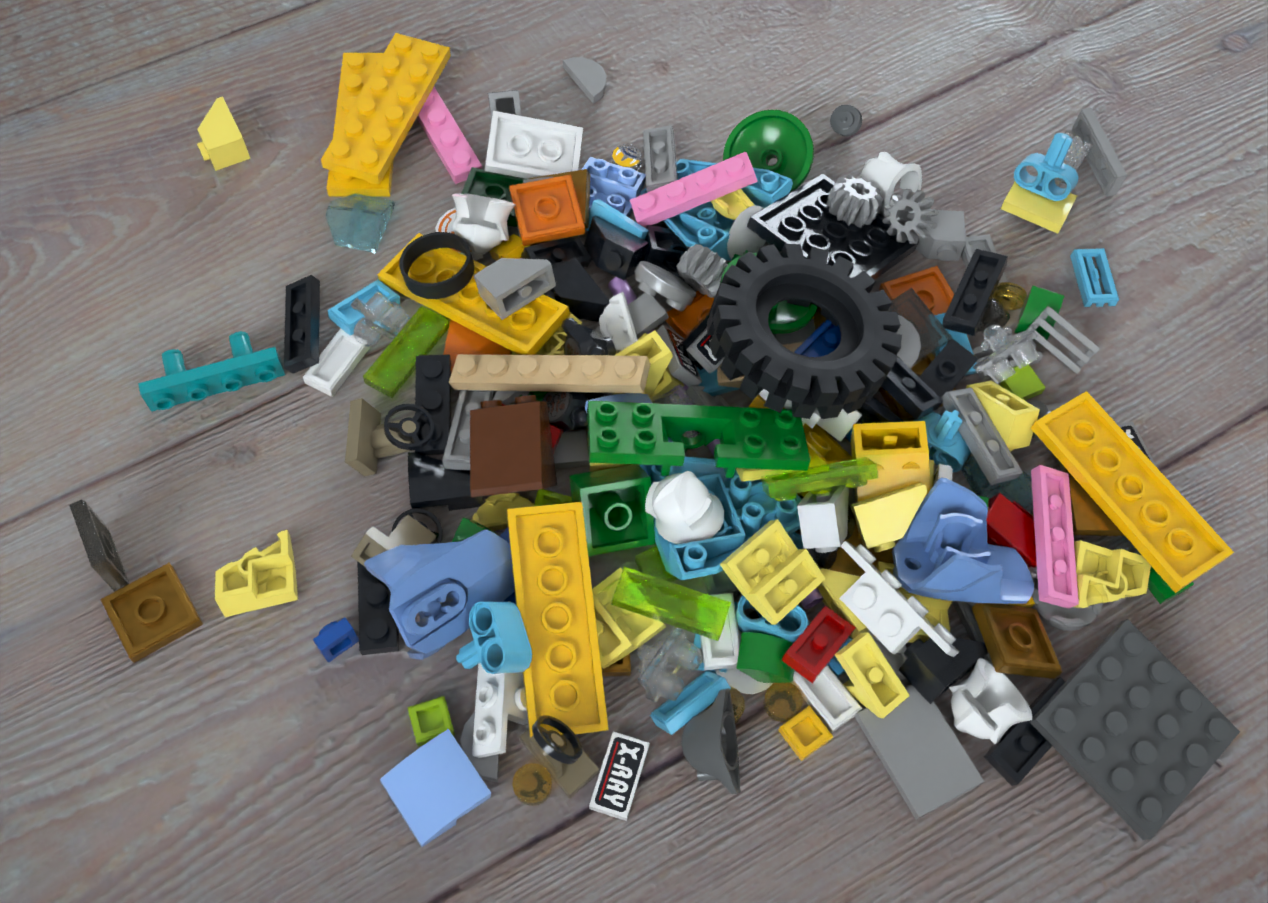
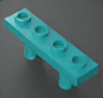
[138,331,285,412]

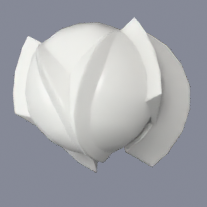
[856,152,922,217]
[450,194,516,254]
[645,471,724,544]
[949,658,1033,744]

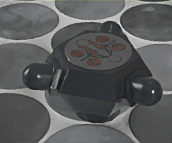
[562,318,616,356]
[542,392,589,432]

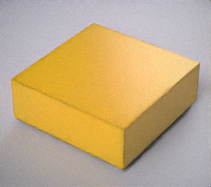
[489,234,530,261]
[778,706,833,761]

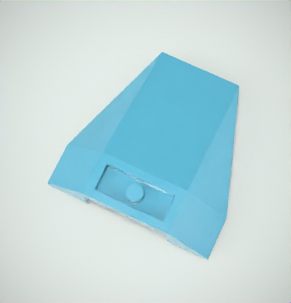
[640,159,793,261]
[639,457,801,580]

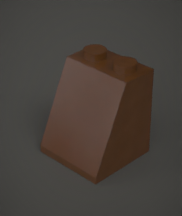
[470,395,557,498]

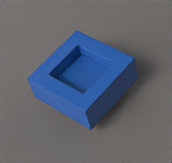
[313,617,359,663]

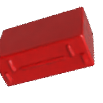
[987,493,1037,568]

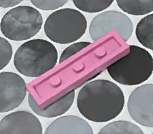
[417,87,482,184]
[630,152,758,228]
[1031,465,1079,609]

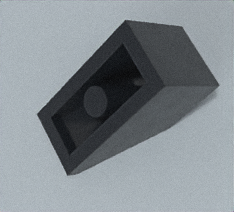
[584,216,650,280]
[544,257,610,322]
[898,637,988,704]

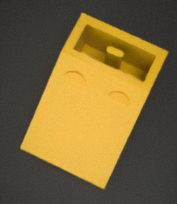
[851,421,930,539]

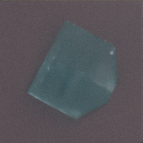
[325,193,395,253]

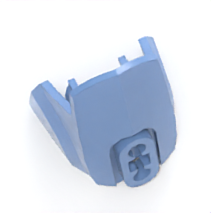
[891,478,1034,604]
[364,530,515,660]

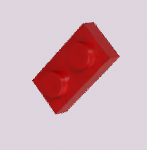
[782,605,856,684]

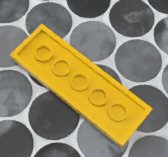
[321,33,451,184]
[326,53,394,197]
[377,233,570,355]
[1031,391,1234,593]
[507,502,609,738]

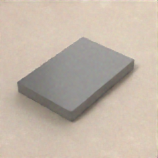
[855,685,985,820]

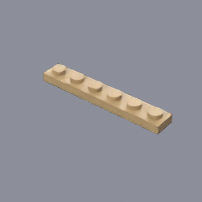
[449,354,651,393]

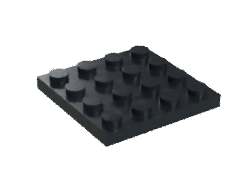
[747,174,919,280]

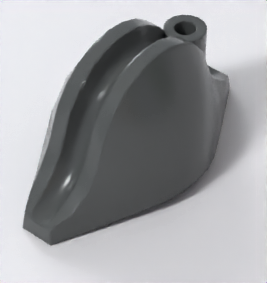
[681,688,741,794]

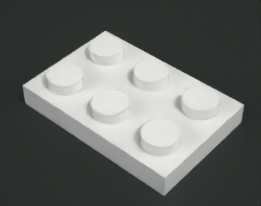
[484,111,583,179]

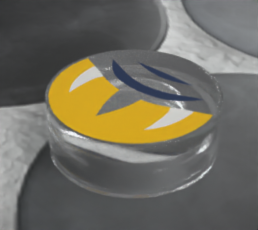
[612,144,642,171]

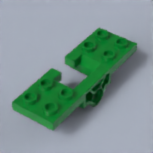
[587,400,810,478]

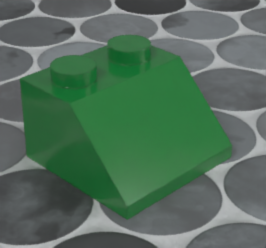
[569,464,655,556]

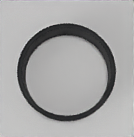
[399,232,474,299]

